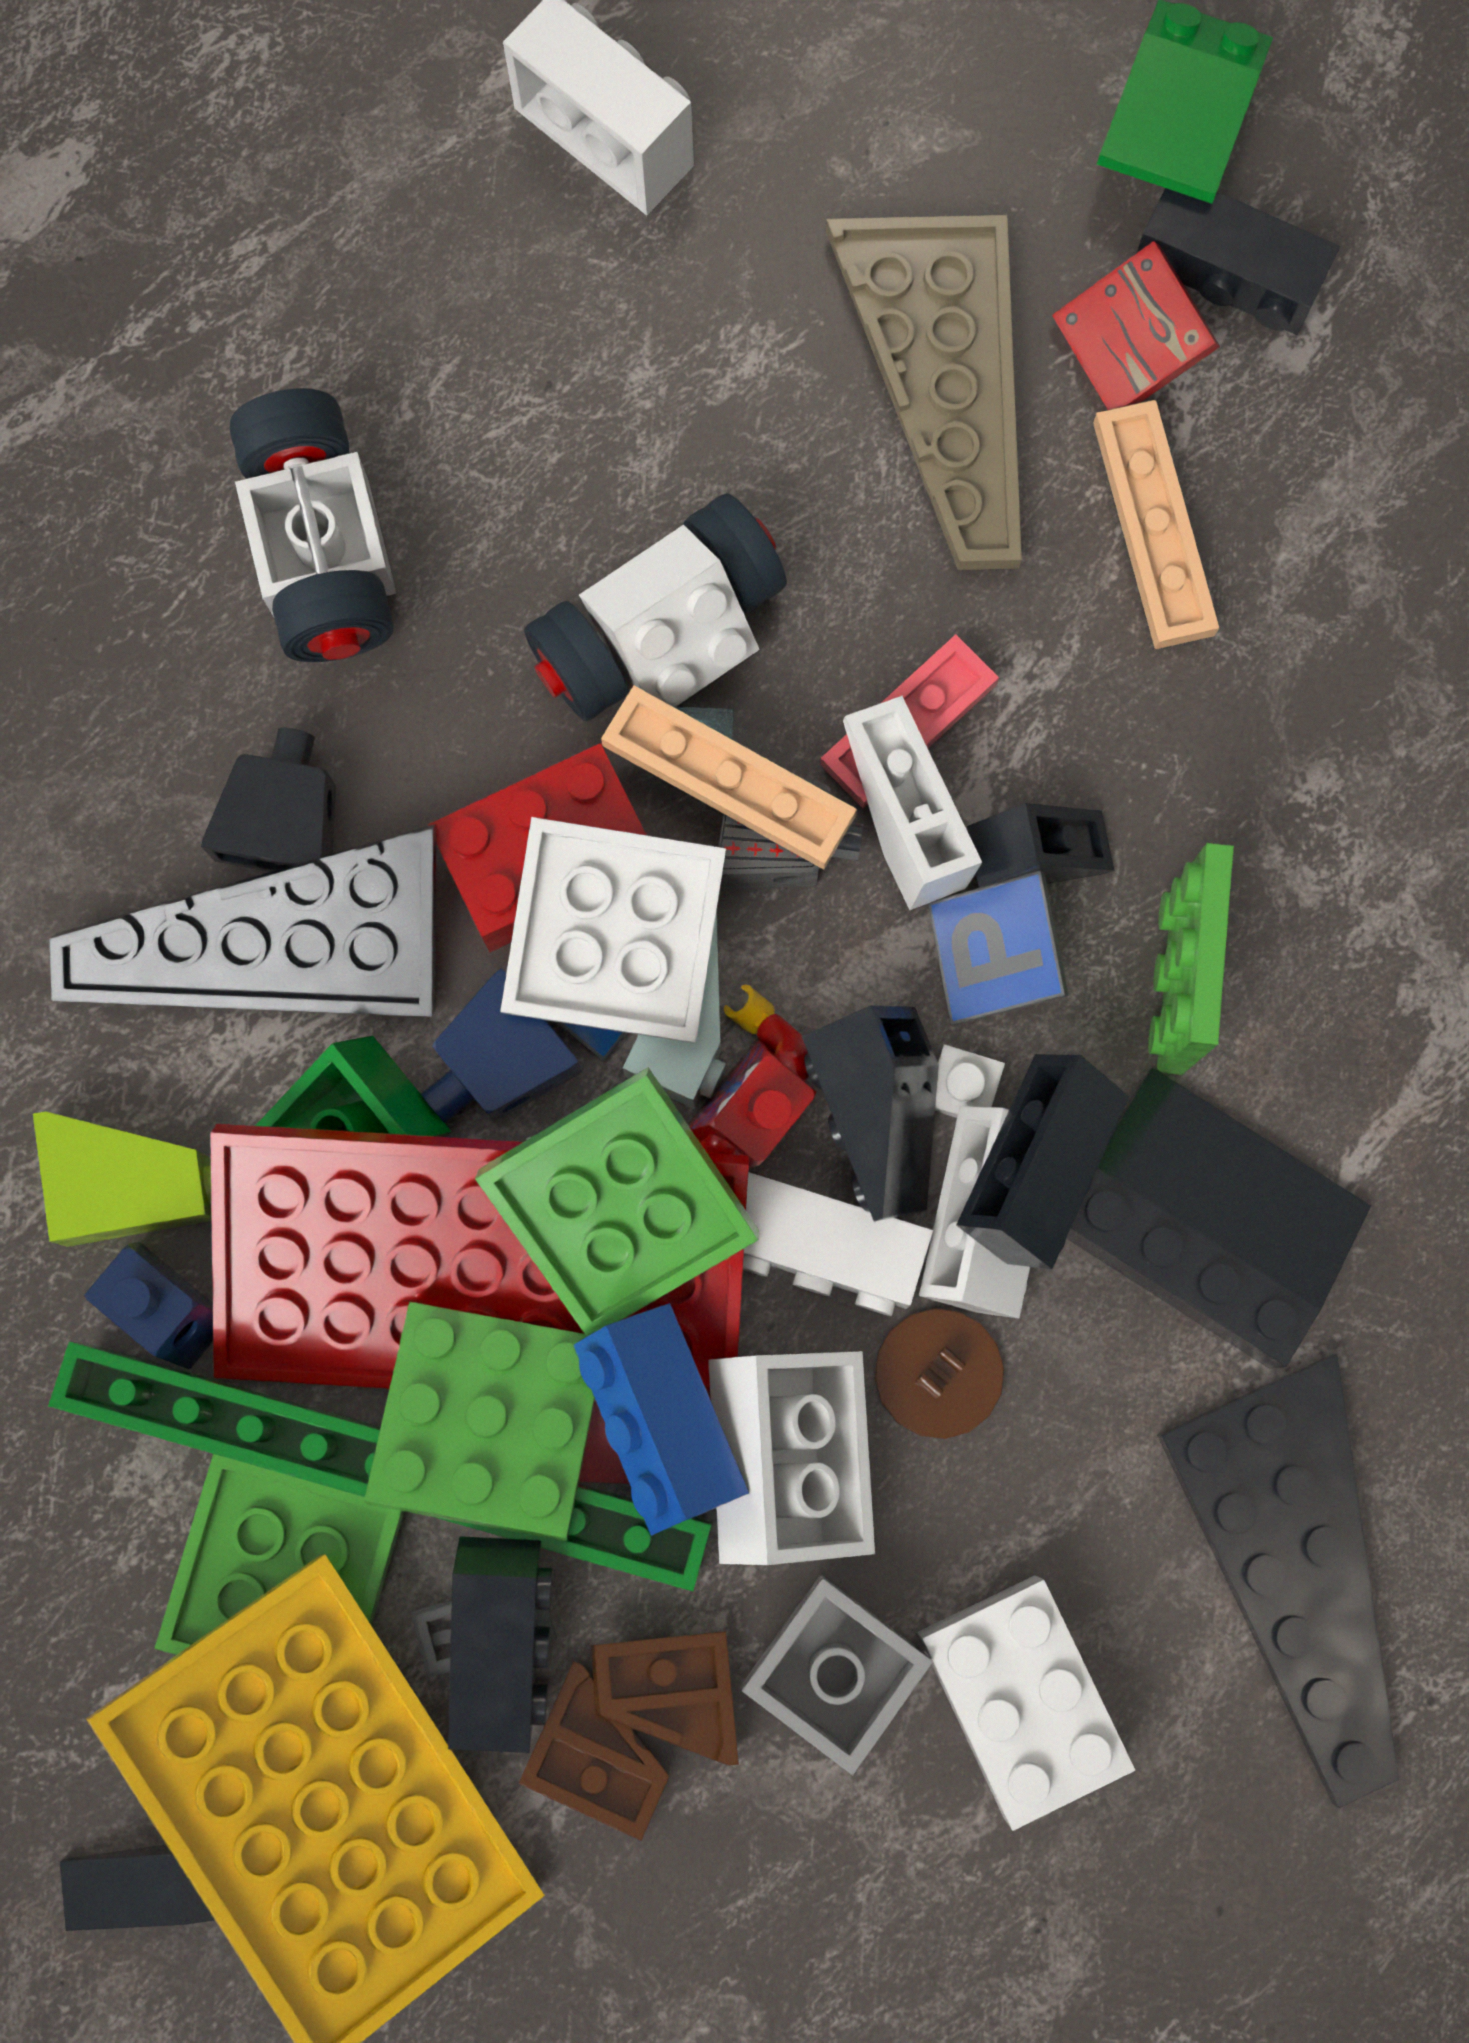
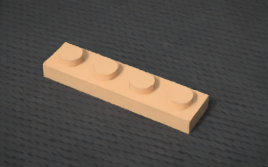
[1093,400,1219,649]
[601,685,857,870]

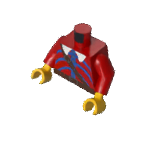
[688,984,817,1168]

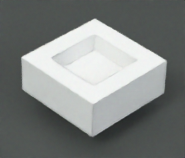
[935,1044,1005,1118]

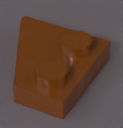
[591,1631,739,1766]
[518,1661,669,1841]

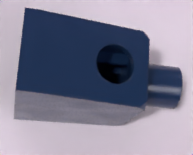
[421,968,583,1123]
[84,1242,213,1369]

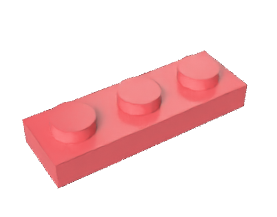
[820,634,999,808]

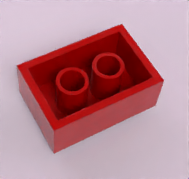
[428,743,647,952]

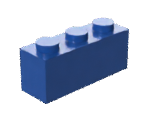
[573,1303,749,1535]

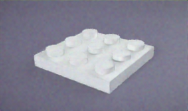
[500,817,726,1043]

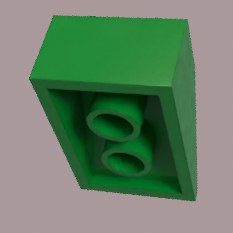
[1096,0,1273,204]
[255,1035,451,1137]

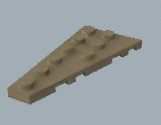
[826,215,1022,570]

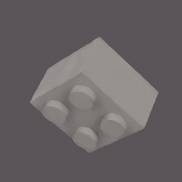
[742,1574,933,1776]

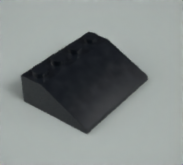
[1066,1068,1371,1369]

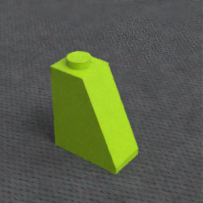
[33,1111,212,1247]

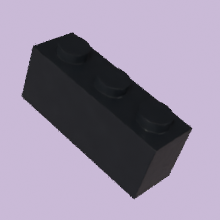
[1136,188,1341,335]
[956,1054,1129,1270]
[448,1536,553,1753]

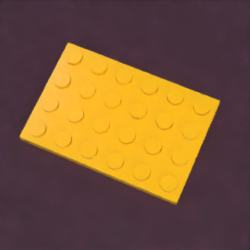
[85,1554,545,2043]

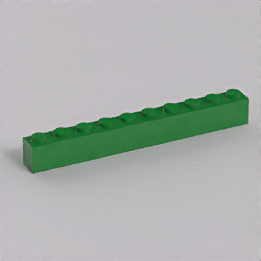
[48,1341,713,1592]

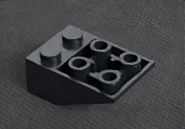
[802,1005,939,1222]

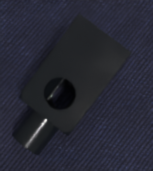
[201,727,336,872]

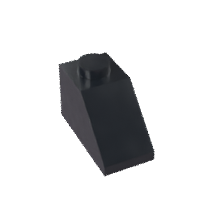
[967,803,1114,887]

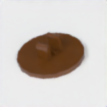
[874,1308,1004,1439]

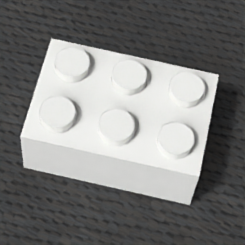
[503,0,694,216]
[709,1351,875,1565]
[917,1575,1136,1831]

